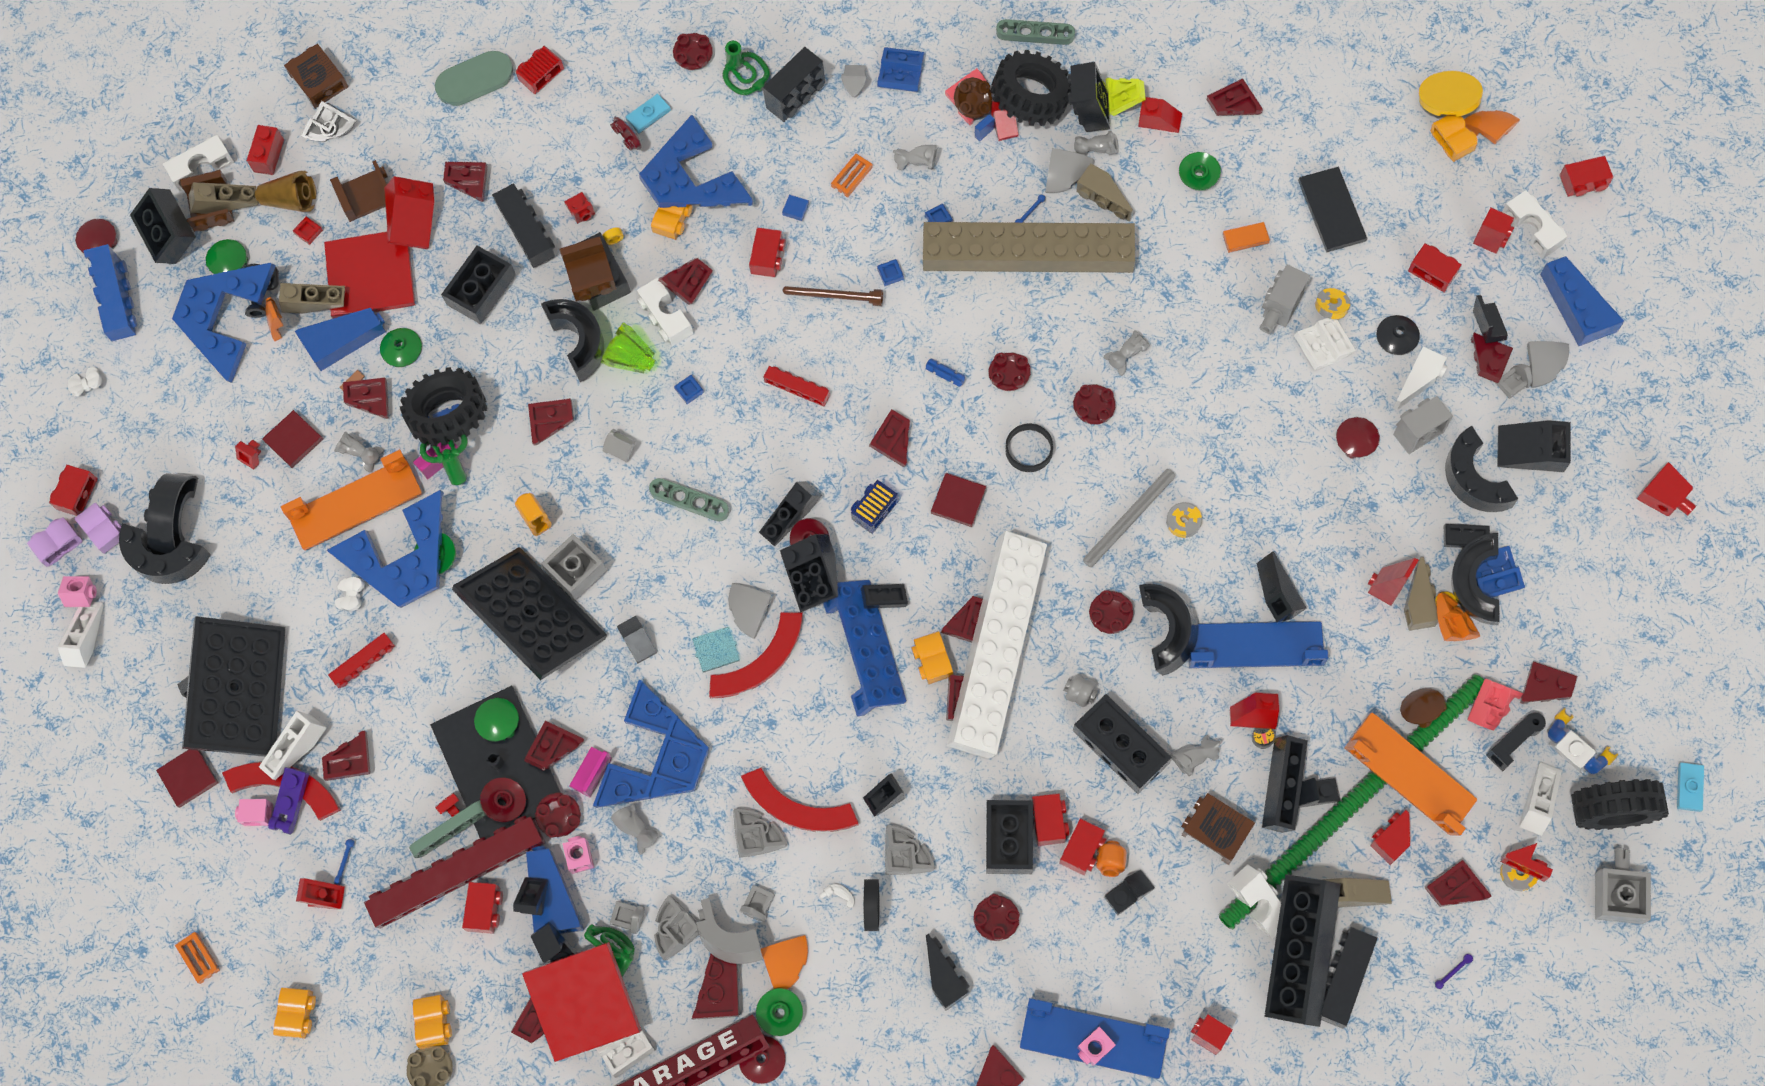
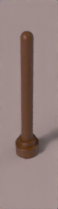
[782,286,883,306]

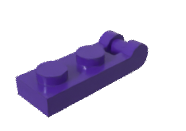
[268,767,309,835]

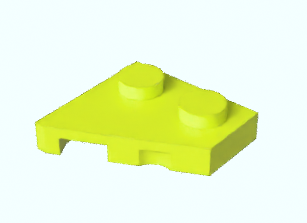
[1106,78,1146,116]

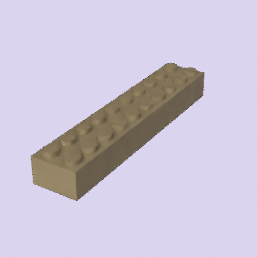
[923,222,1135,273]

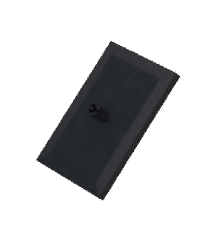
[452,547,607,681]
[182,616,286,757]
[430,685,561,839]

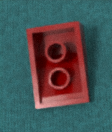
[384,176,434,249]

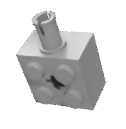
[1259,264,1310,334]
[1595,849,1651,924]

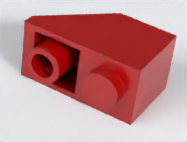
[1370,810,1410,865]

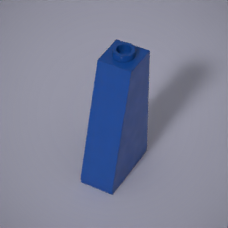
[295,308,386,371]
[526,846,584,934]

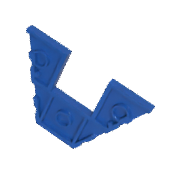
[639,115,753,208]
[172,263,276,383]
[327,490,444,608]
[593,680,709,808]

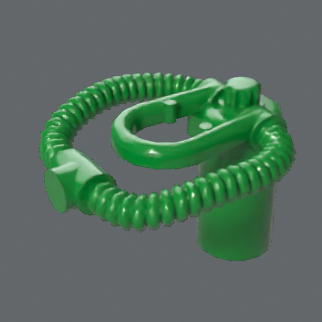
[722,40,770,96]
[420,435,468,485]
[584,924,635,977]

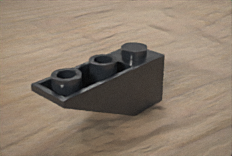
[759,481,822,546]
[1256,551,1307,622]
[926,933,970,1011]

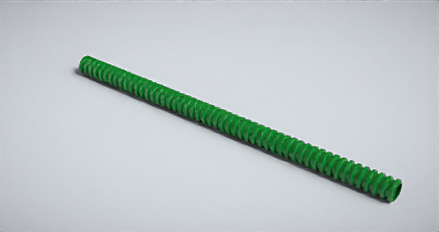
[1219,674,1484,930]

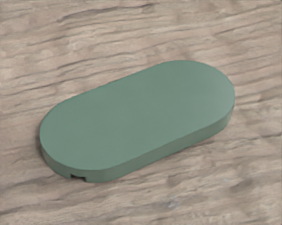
[435,51,513,106]

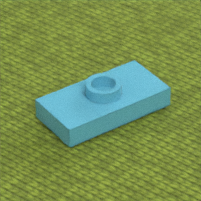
[626,93,671,134]
[1677,763,1704,812]

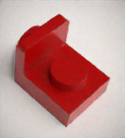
[564,192,595,224]

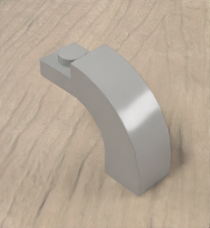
[696,898,763,964]

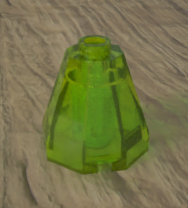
[601,322,656,374]

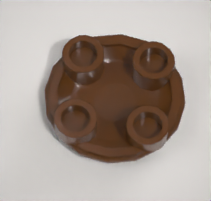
[954,77,992,119]
[1400,688,1447,728]

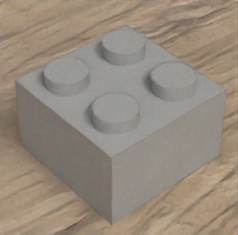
[1393,396,1453,454]
[541,534,607,600]

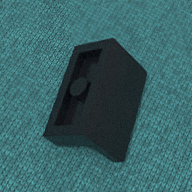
[1473,295,1508,343]

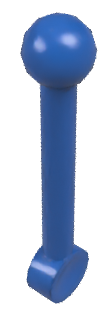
[1015,194,1046,223]
[334,839,354,885]

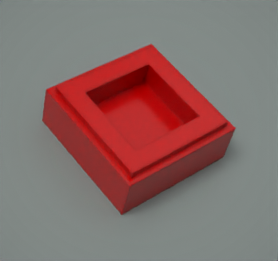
[293,216,323,245]

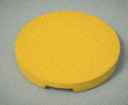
[1419,71,1483,117]

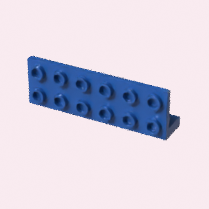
[823,580,907,717]
[1188,622,1328,668]
[1020,998,1170,1079]

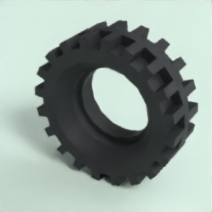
[991,50,1071,126]
[400,367,488,446]
[1571,779,1669,830]

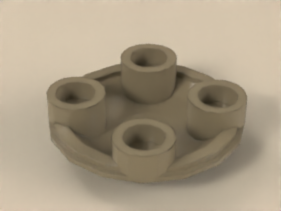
[407,1046,453,1086]

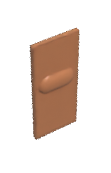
[339,370,365,390]

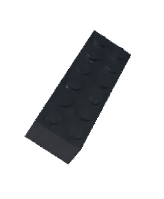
[1264,874,1341,1027]

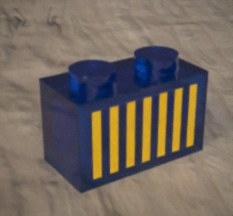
[851,479,899,534]

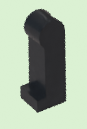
[1486,712,1546,772]

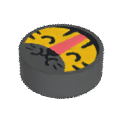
[1252,728,1275,749]

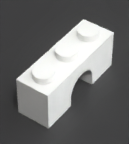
[163,135,234,192]
[1502,190,1568,259]
[637,278,693,347]
[1227,864,1281,939]

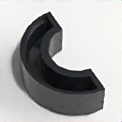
[541,299,604,382]
[1445,426,1518,512]
[144,473,198,555]
[119,523,211,584]
[1451,533,1500,625]
[1139,584,1198,676]

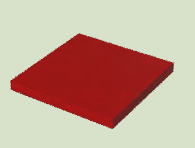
[324,231,416,319]
[522,942,642,1062]

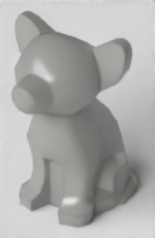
[1074,131,1118,155]
[893,145,937,170]
[1103,330,1150,376]
[334,432,384,472]
[1170,735,1221,776]
[611,804,658,855]

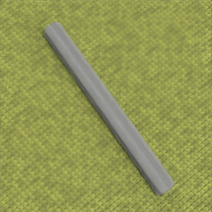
[1083,469,1175,567]

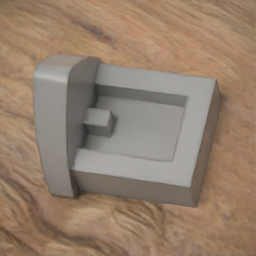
[841,65,866,97]
[1495,364,1532,399]
[603,429,635,462]
[740,885,775,922]
[610,901,645,934]

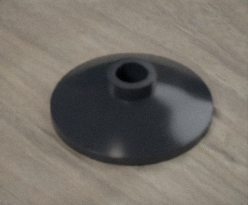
[1376,315,1420,355]

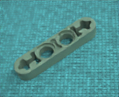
[996,19,1075,45]
[649,478,729,522]
[409,800,486,858]

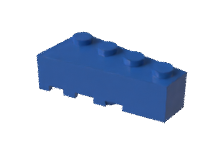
[84,244,137,341]
[1540,256,1625,347]

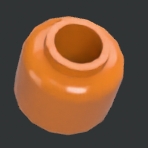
[1096,841,1127,877]

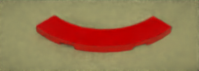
[709,612,803,699]
[222,762,341,821]
[741,767,859,832]

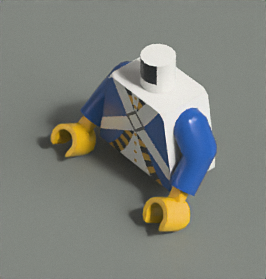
[1548,708,1618,774]

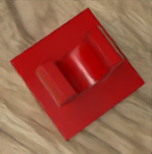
[235,440,261,470]
[435,792,460,817]

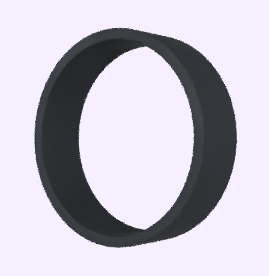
[1005,423,1053,472]
[863,879,880,931]

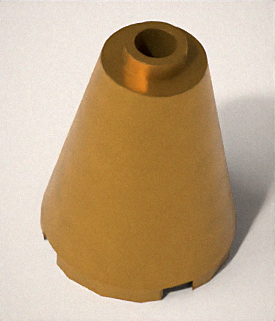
[255,171,316,212]

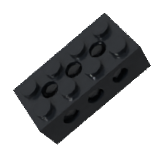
[1073,694,1172,794]

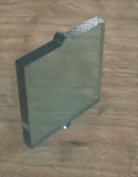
[692,627,740,673]

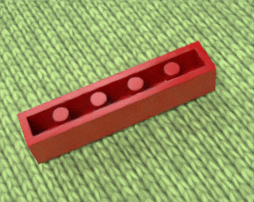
[763,366,830,407]
[328,632,395,688]

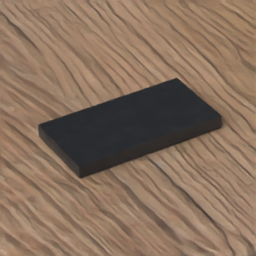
[1298,166,1367,253]

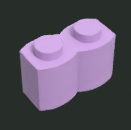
[74,502,121,554]
[27,517,83,567]

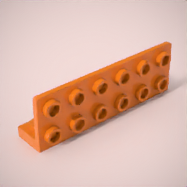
[280,449,422,550]
[1344,713,1477,836]

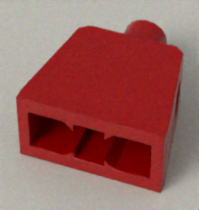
[1637,462,1697,516]

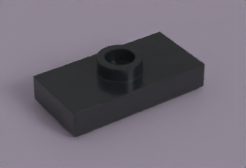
[1443,524,1490,548]
[861,584,908,609]

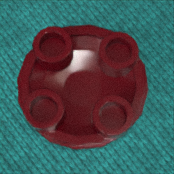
[673,33,713,70]
[610,116,642,151]
[75,219,118,253]
[988,352,1031,391]
[1073,384,1116,425]
[1336,417,1380,459]
[1089,590,1133,634]
[535,792,581,838]
[973,894,1020,941]

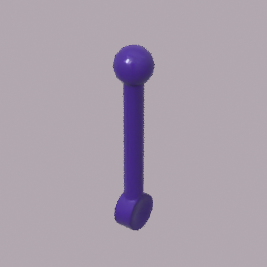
[1435,954,1473,989]

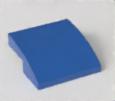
[877,47,924,92]
[1476,545,1525,598]

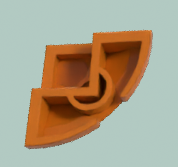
[1464,110,1520,144]
[266,297,284,341]
[1437,593,1481,641]
[761,935,808,990]

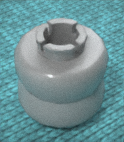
[1063,675,1098,707]

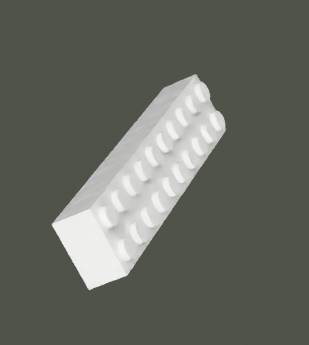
[946,531,1047,759]

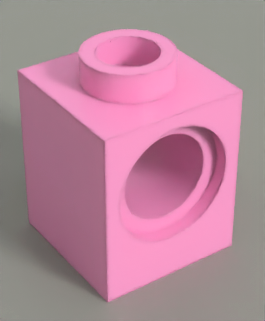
[58,576,97,607]
[235,799,273,826]
[562,836,594,874]
[1078,1027,1115,1066]

